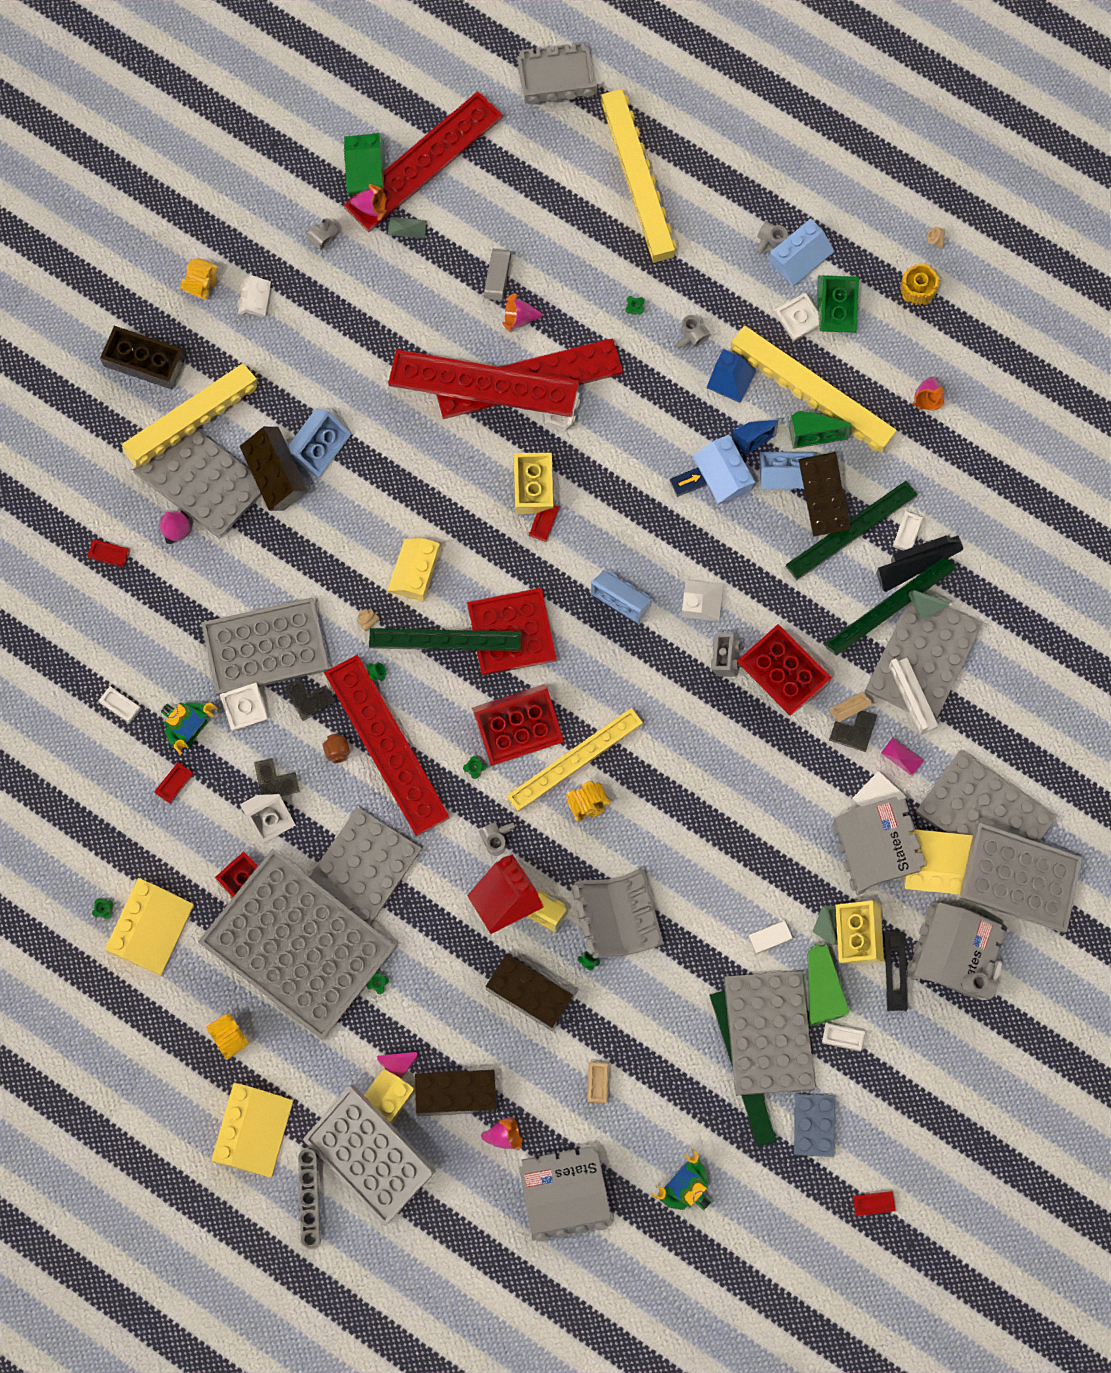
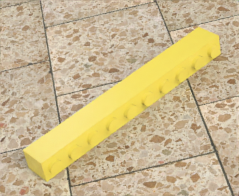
[601,89,677,263]
[730,325,897,453]

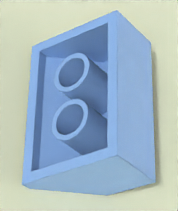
[769,218,834,287]
[288,408,351,478]
[693,435,755,504]
[760,452,816,490]
[591,570,651,624]

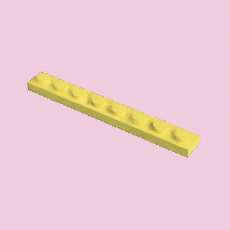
[506,708,643,812]

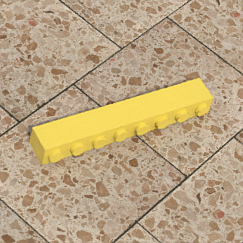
[122,363,257,468]

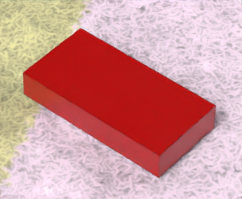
[529,505,560,542]
[87,539,130,568]
[154,762,194,804]
[852,1191,896,1217]

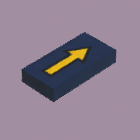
[669,467,707,497]

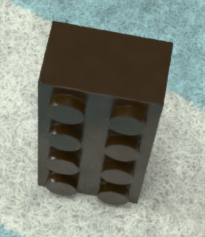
[100,325,186,390]
[239,426,308,511]
[485,953,574,1032]
[415,1070,497,1116]

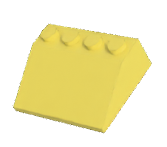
[903,829,973,894]
[105,878,194,976]
[211,1083,293,1178]

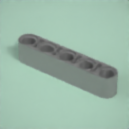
[298,1149,321,1250]

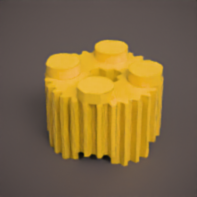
[180,257,219,300]
[900,262,940,305]
[566,780,611,822]
[205,1013,249,1060]

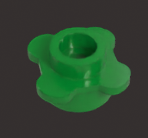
[625,296,645,315]
[367,662,386,681]
[463,756,486,779]
[92,898,114,919]
[577,951,600,971]
[366,971,389,994]

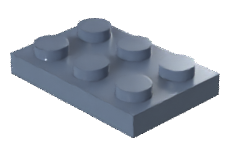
[794,1095,835,1157]

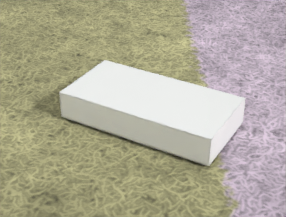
[893,511,923,551]
[98,686,141,724]
[748,921,793,954]
[822,1023,865,1052]

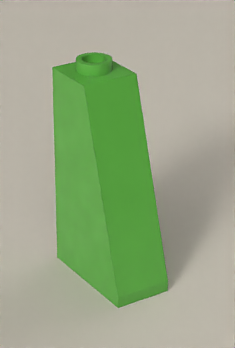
[807,944,849,1027]

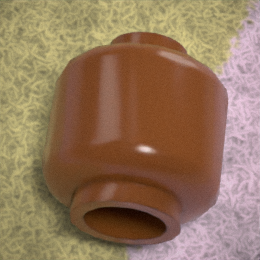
[323,734,350,764]

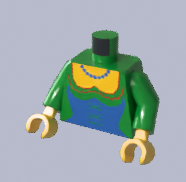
[161,702,218,755]
[651,1148,711,1211]

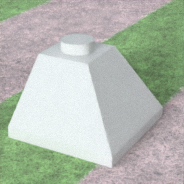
[681,580,723,622]
[240,794,296,844]

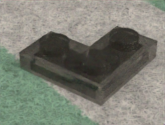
[283,679,336,722]
[829,710,877,752]
[254,758,300,797]

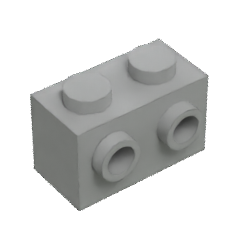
[711,633,742,677]

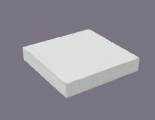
[774,292,819,342]
[220,682,269,731]
[852,771,907,807]

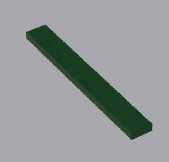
[785,481,917,581]
[825,557,956,656]
[369,628,522,652]
[709,990,777,1147]

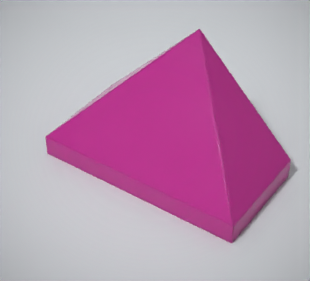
[881,738,924,776]
[377,1052,418,1079]

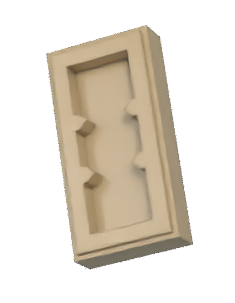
[829,692,872,722]
[587,1062,609,1104]

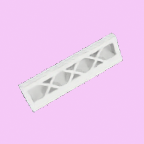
[889,658,939,735]

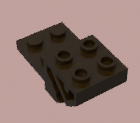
[798,452,851,537]

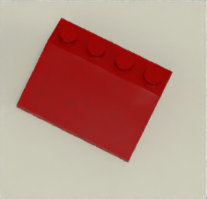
[737,624,832,716]
[472,684,564,766]
[467,854,544,934]

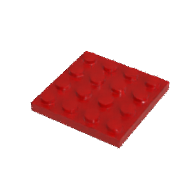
[467,588,557,676]

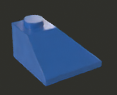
[707,349,756,403]
[733,420,778,456]

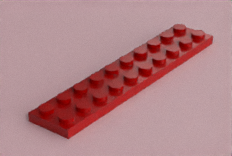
[344,91,503,233]
[436,338,623,419]
[388,349,579,417]
[324,654,450,837]

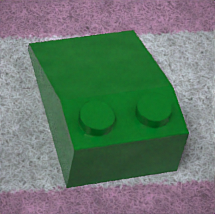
[344,133,385,194]
[817,275,859,333]
[789,411,851,449]

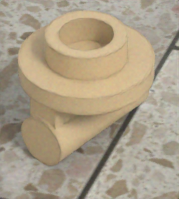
[927,227,945,248]
[357,609,380,632]

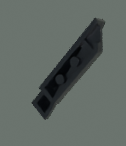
[876,535,963,592]

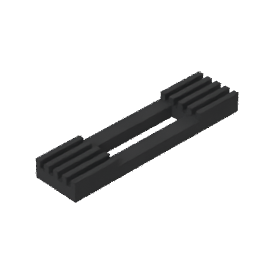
[884,932,908,1011]

